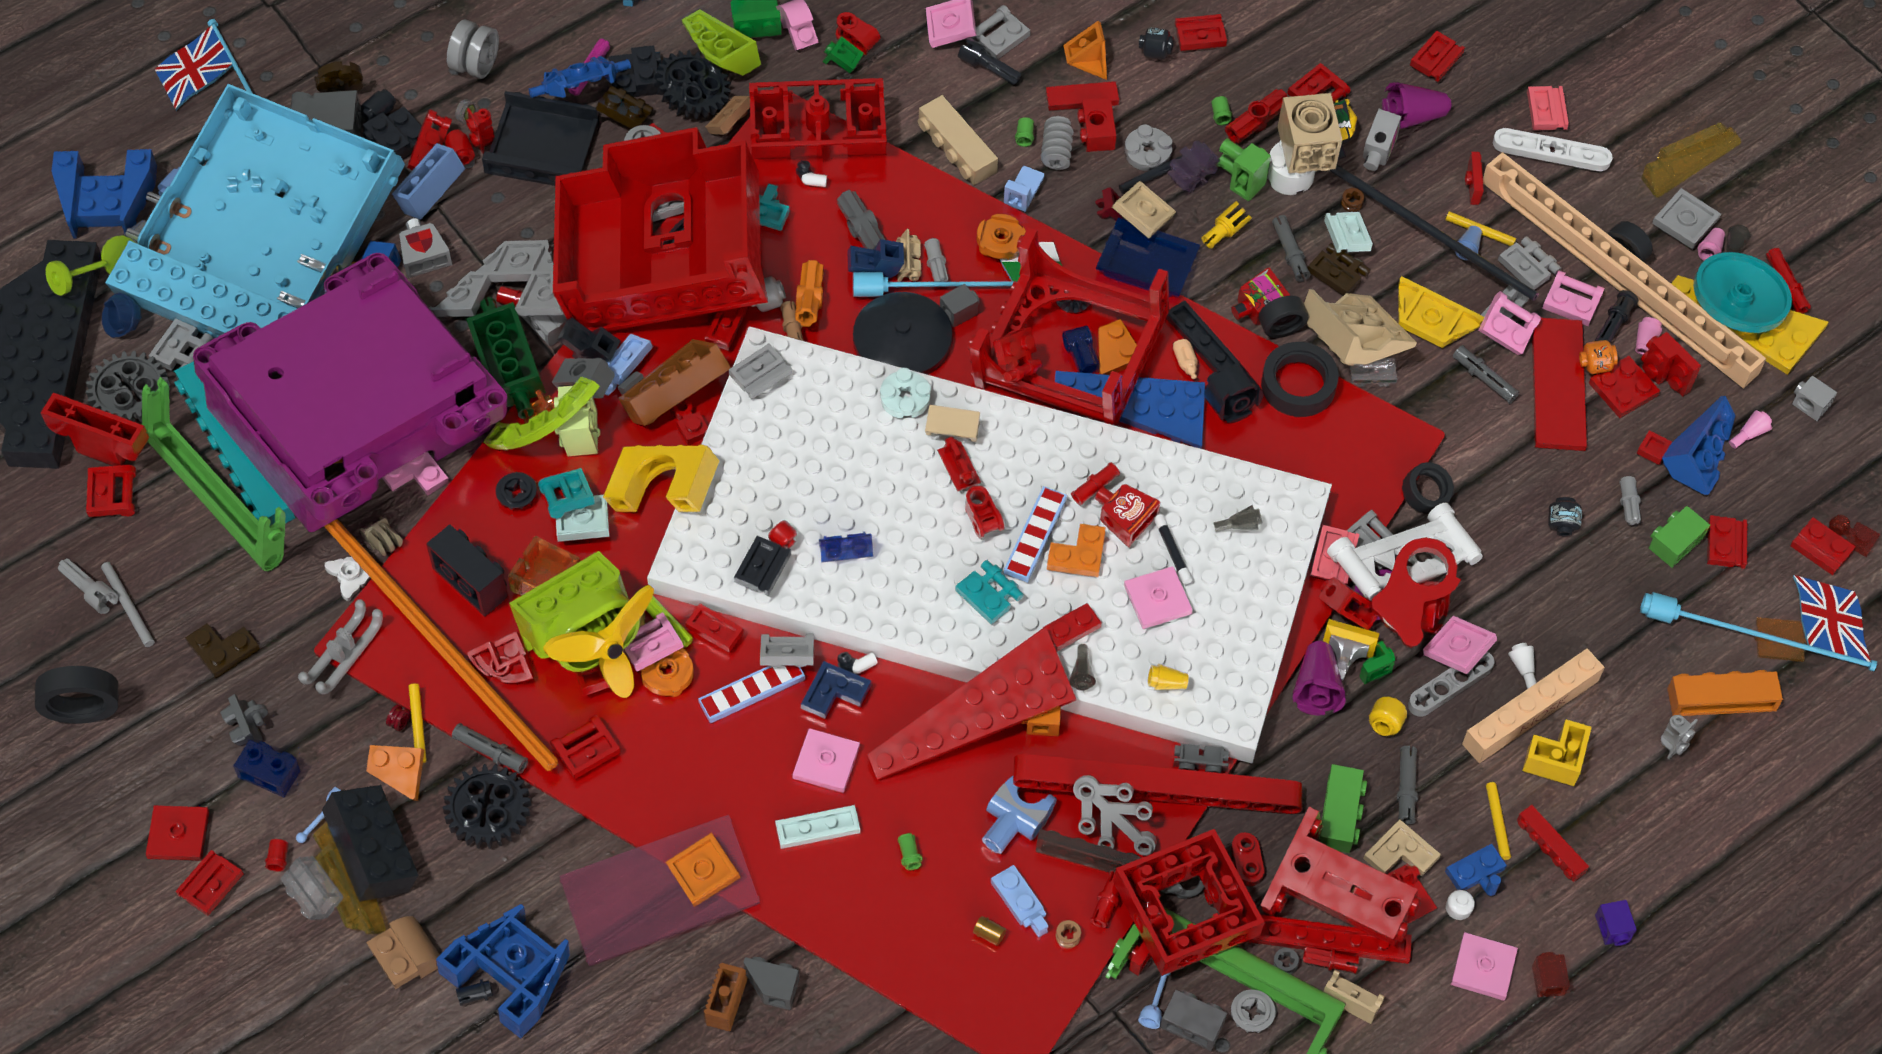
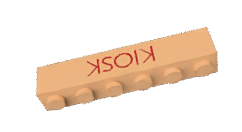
[1462,649,1605,764]

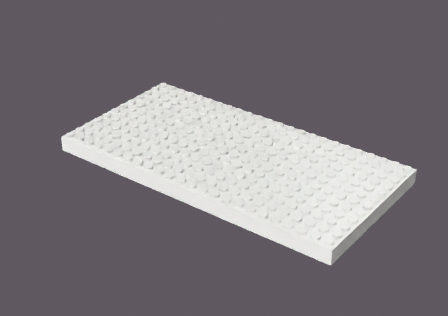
[647,327,1332,764]

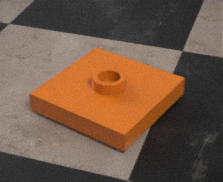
[666,832,741,907]

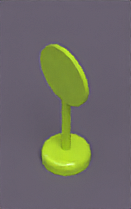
[46,235,137,296]

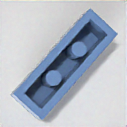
[392,143,465,219]

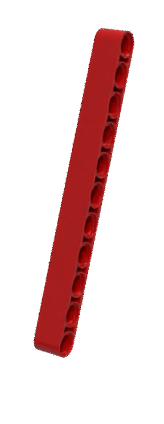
[1013,754,1302,814]

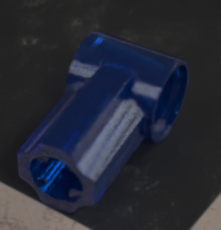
[1062,325,1100,374]

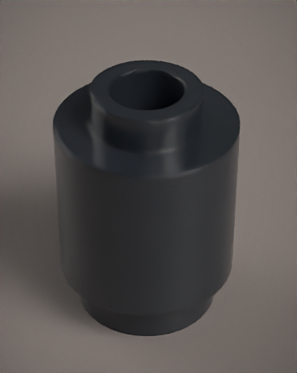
[361,89,396,121]

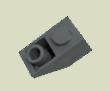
[743,957,799,1010]

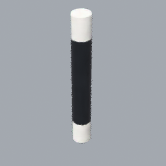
[1154,514,1192,585]

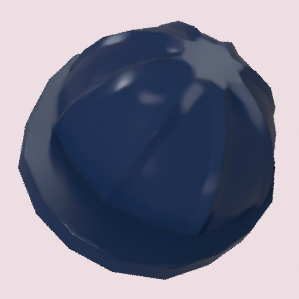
[102,293,142,337]

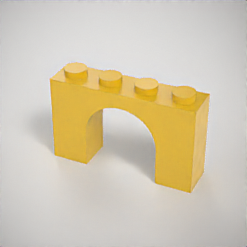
[603,445,720,512]

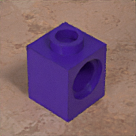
[1595,900,1637,946]

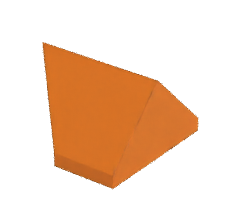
[1063,21,1107,80]

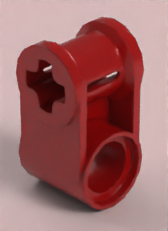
[836,12,880,55]
[965,486,1004,539]

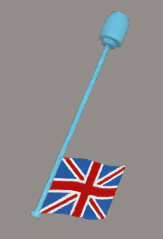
[155,19,253,111]
[1640,575,1877,671]

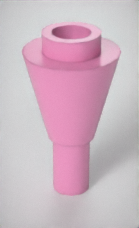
[1729,410,1772,449]

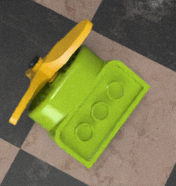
[509,551,654,698]

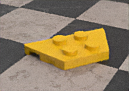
[1398,276,1484,348]

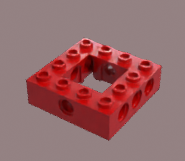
[1113,829,1265,976]

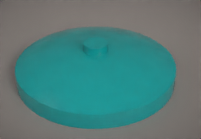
[1693,252,1792,333]

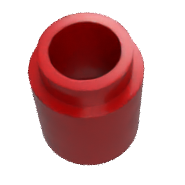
[445,130,475,165]

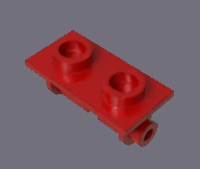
[466,108,495,154]
[937,437,981,492]

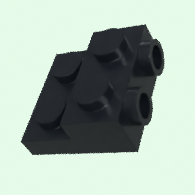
[608,45,661,97]
[362,106,422,160]

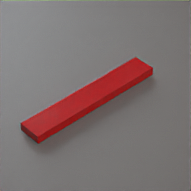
[1245,915,1412,964]

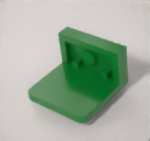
[731,0,781,38]

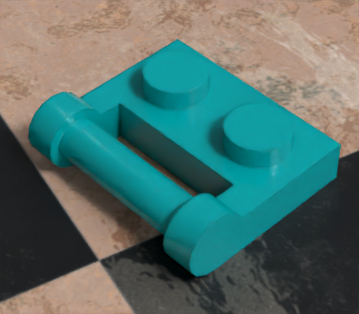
[538,468,595,519]

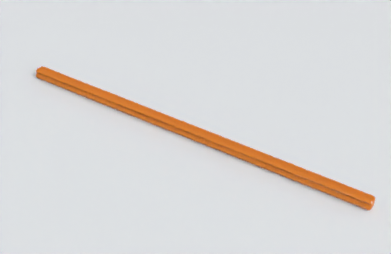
[324,519,558,771]

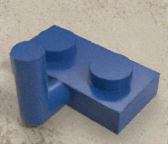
[1445,844,1507,896]

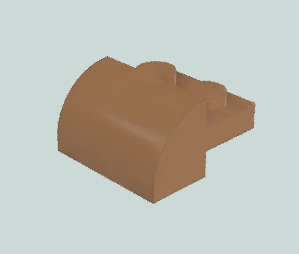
[366,916,440,989]

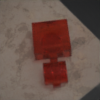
[1829,515,1880,557]

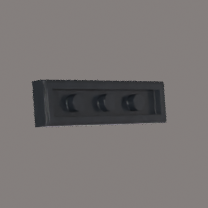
[1166,300,1244,372]

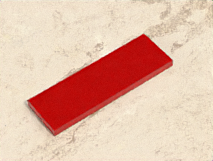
[1532,318,1587,451]

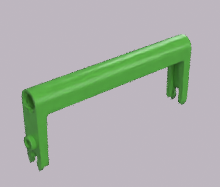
[142,377,286,571]
[1105,907,1346,1054]

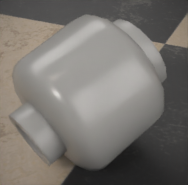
[751,277,786,312]

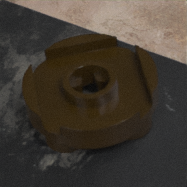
[314,61,363,93]

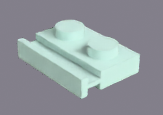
[1324,212,1373,252]

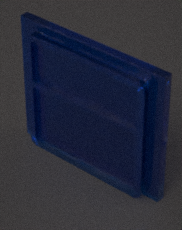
[1096,218,1200,297]

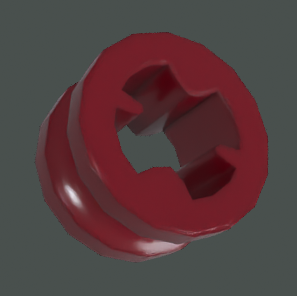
[386,704,411,731]

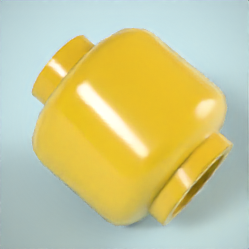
[1369,697,1407,736]

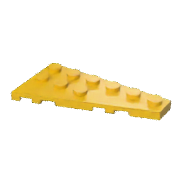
[1671,275,1829,375]

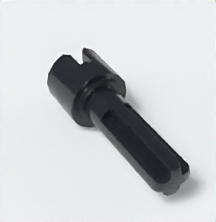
[958,37,1021,85]

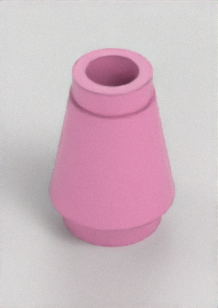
[1698,228,1725,261]
[1635,317,1662,355]

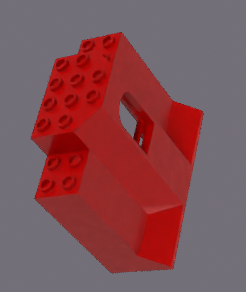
[553,127,768,332]

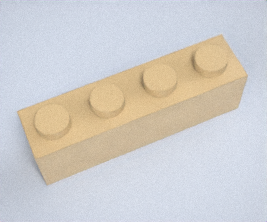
[918,95,998,186]

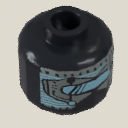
[1139,28,1174,60]
[1548,497,1582,536]

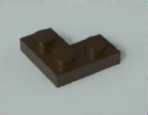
[185,623,260,678]

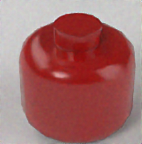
[768,520,797,548]

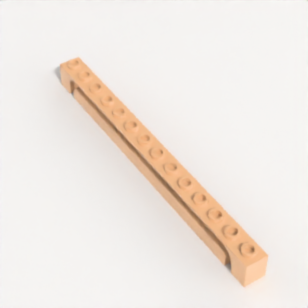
[1483,152,1766,389]

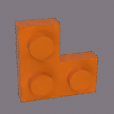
[1047,524,1106,577]

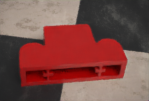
[41,393,149,466]

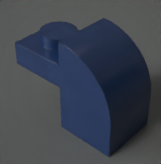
[847,239,904,279]

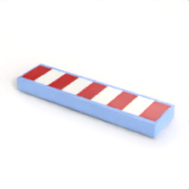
[1004,486,1067,583]
[698,665,805,724]

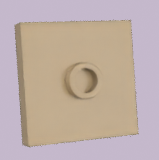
[1112,181,1176,238]

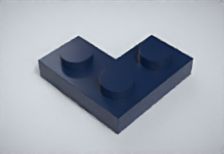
[801,661,871,718]

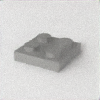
[1652,188,1721,249]

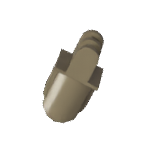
[359,516,403,556]

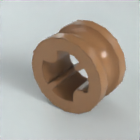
[1056,920,1081,948]

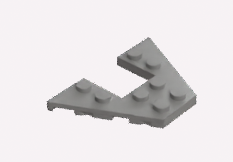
[429,240,563,317]

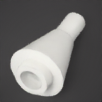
[1508,643,1537,689]

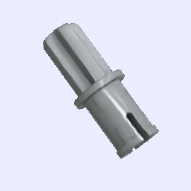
[924,238,948,282]
[1619,476,1641,525]

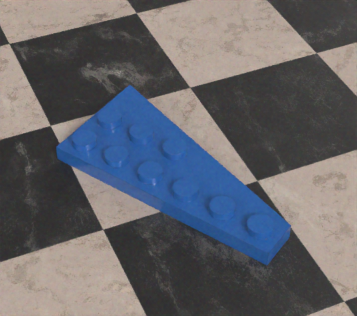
[1055,371,1205,449]

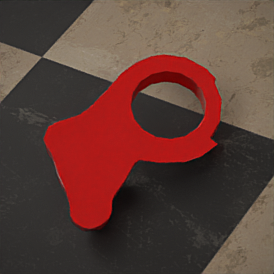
[1372,537,1461,648]

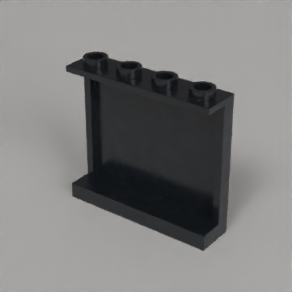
[482,91,599,186]

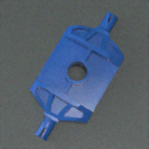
[528,56,631,98]

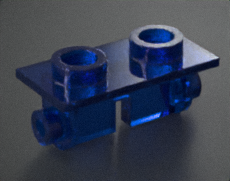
[819,531,873,563]

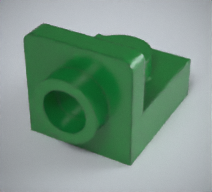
[822,36,864,73]
[1359,641,1395,685]

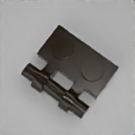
[595,86,653,129]
[1308,243,1371,296]

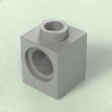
[1792,376,1837,421]

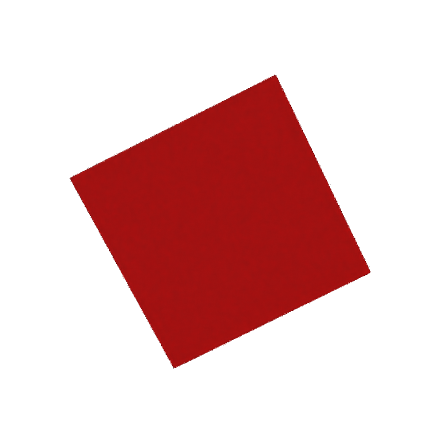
[314,87,1445,1054]

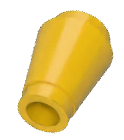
[1148,664,1189,690]

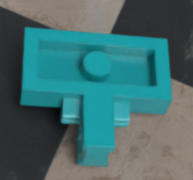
[759,184,790,231]

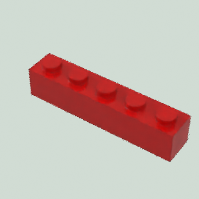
[1516,805,1589,882]

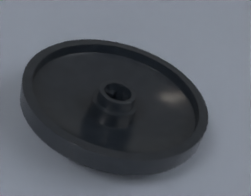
[853,292,952,375]

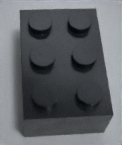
[426,524,508,617]

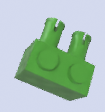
[1217,138,1271,202]

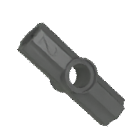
[837,190,885,250]

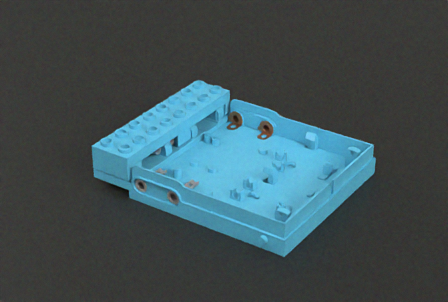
[105,84,405,339]

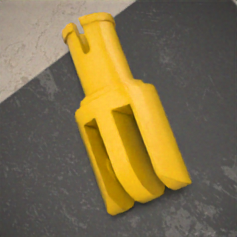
[1201,201,1252,249]

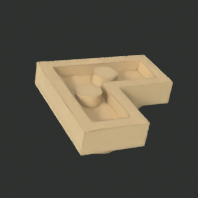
[1363,820,1441,876]

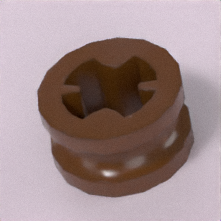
[1341,188,1364,212]

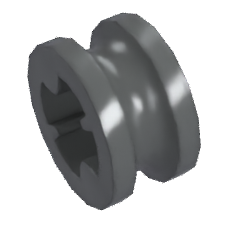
[1274,948,1299,974]

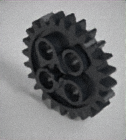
[654,50,731,119]
[443,764,532,849]

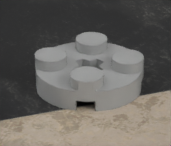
[1124,124,1172,171]

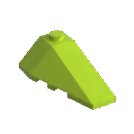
[682,9,761,76]

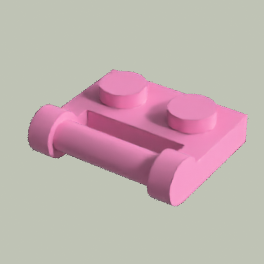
[1542,270,1605,326]
[1478,291,1541,355]
[624,612,684,672]

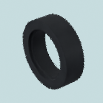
[1261,342,1339,417]
[35,666,118,724]

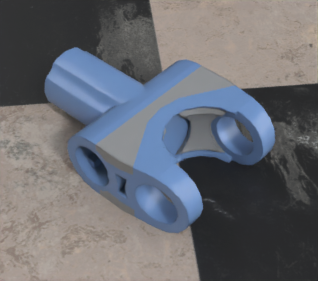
[982,776,1057,854]

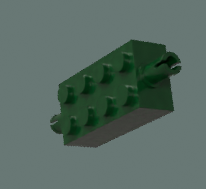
[466,297,546,419]

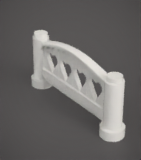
[1327,503,1483,601]

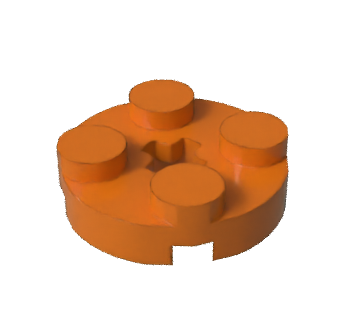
[977,214,1026,260]
[641,648,694,697]

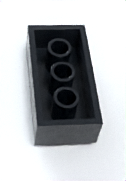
[322,785,419,902]

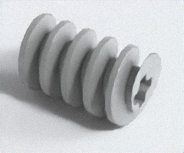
[1041,116,1074,170]

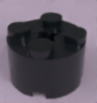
[1204,363,1263,423]

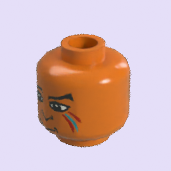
[1579,340,1618,374]

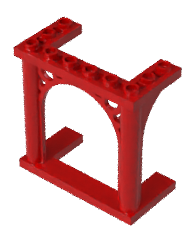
[968,227,1169,426]

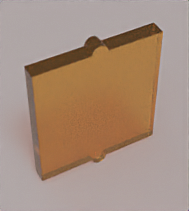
[1754,617,1806,662]

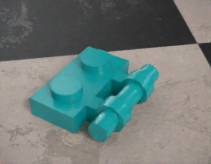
[955,560,1024,625]

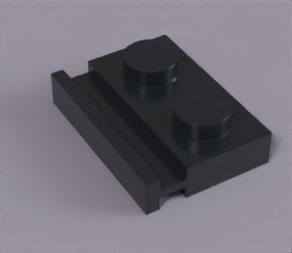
[734,536,791,596]

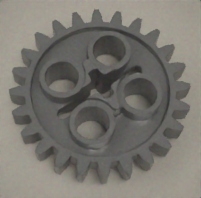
[86,351,170,422]

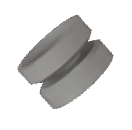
[447,19,499,79]

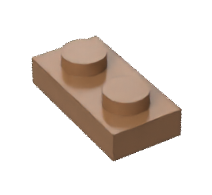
[705,96,750,135]

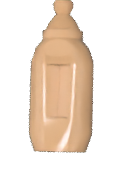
[1173,339,1198,380]

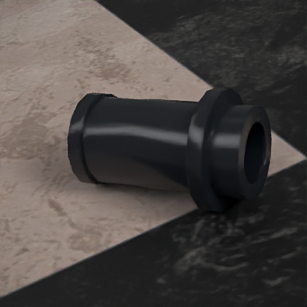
[456,979,493,1006]

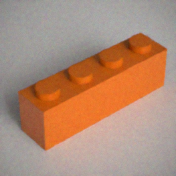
[1667,670,1783,716]

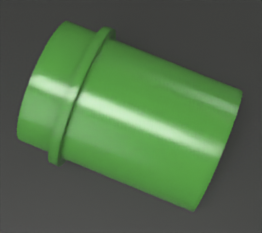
[1211,96,1232,125]
[1015,117,1034,147]

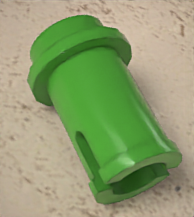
[898,833,923,870]

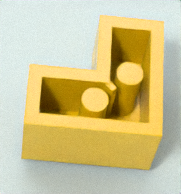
[1522,719,1592,786]

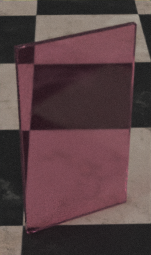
[560,815,760,966]

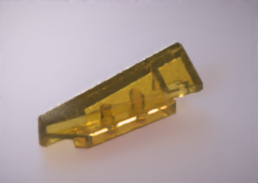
[1641,123,1741,198]
[313,822,386,934]

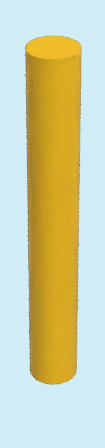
[1445,211,1517,246]
[408,684,427,763]
[1486,782,1511,860]

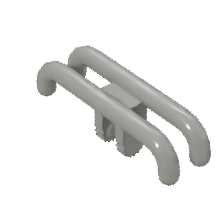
[298,599,383,695]

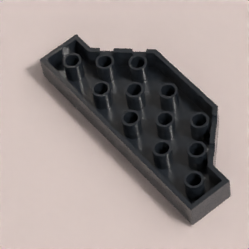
[0,240,102,469]

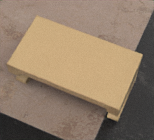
[925,405,980,442]
[1324,970,1385,1024]

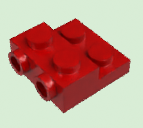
[1641,332,1701,397]

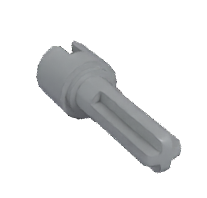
[58,559,118,614]

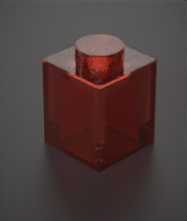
[1532,952,1570,997]

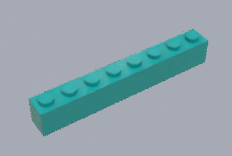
[174,361,295,526]

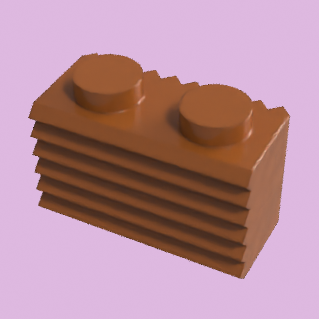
[703,963,747,1031]

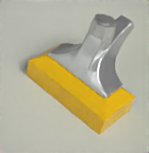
[1323,619,1380,681]

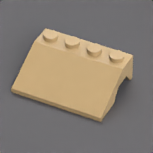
[1304,289,1417,366]

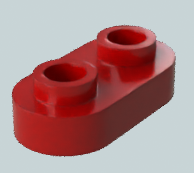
[1231,832,1264,886]

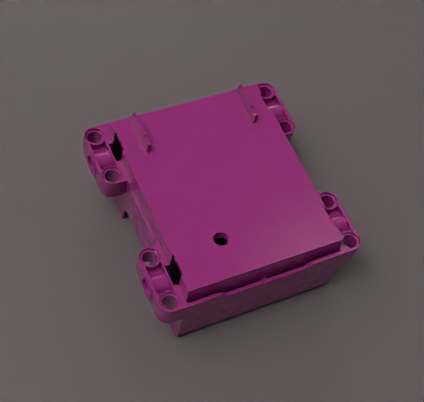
[193,253,507,532]

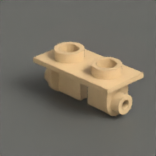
[896,229,921,282]

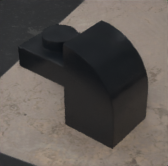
[557,318,620,362]

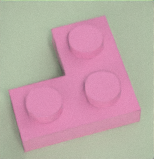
[382,452,449,495]

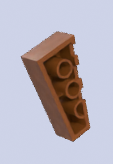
[618,339,731,426]

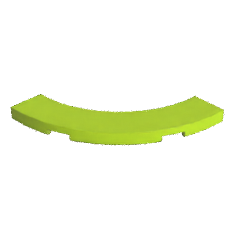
[484,377,600,450]

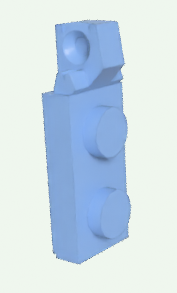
[605,334,653,396]
[991,865,1048,938]

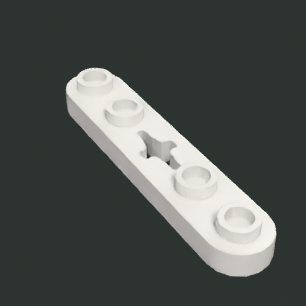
[1493,128,1612,171]

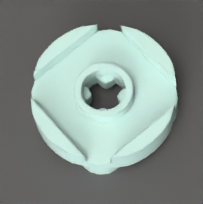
[880,368,931,418]

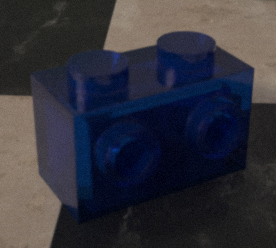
[233,740,301,798]

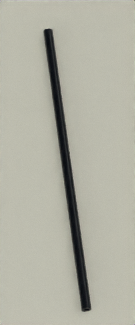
[1329,165,1539,301]

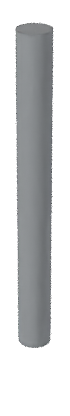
[101,562,154,647]

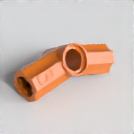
[795,260,824,327]

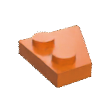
[1098,319,1137,375]
[366,745,424,801]

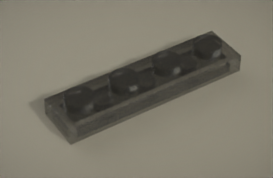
[1036,829,1141,873]

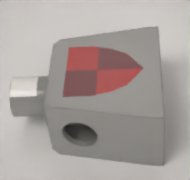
[399,218,452,278]

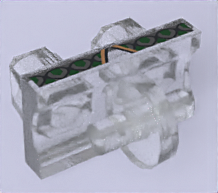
[1350,358,1398,387]

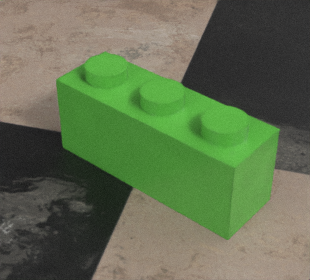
[1319,764,1367,853]

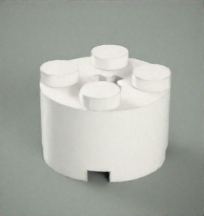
[1267,140,1315,195]

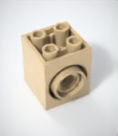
[1278,93,1342,173]

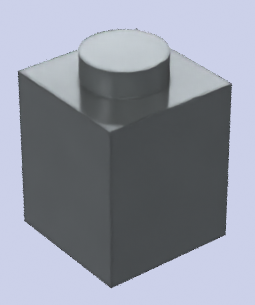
[940,284,980,328]

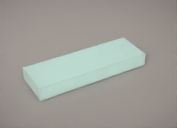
[775,805,860,849]

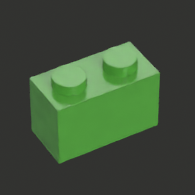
[1649,506,1710,568]

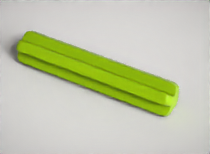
[636,588,693,648]

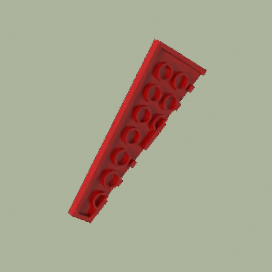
[867,627,1076,781]

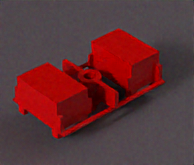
[749,78,887,159]

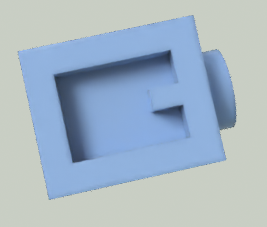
[1004,166,1044,212]

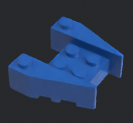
[52,149,157,239]
[436,904,570,1039]

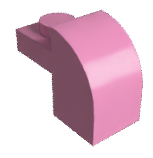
[776,0,819,50]

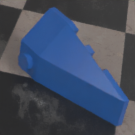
[1662,396,1736,495]

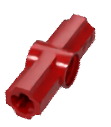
[1225,89,1287,144]

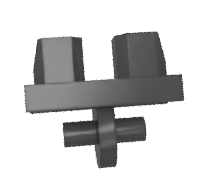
[220,694,268,746]

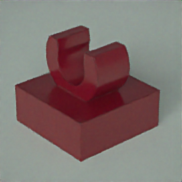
[1095,187,1124,221]

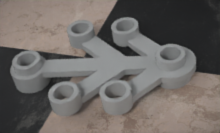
[1073,775,1157,855]

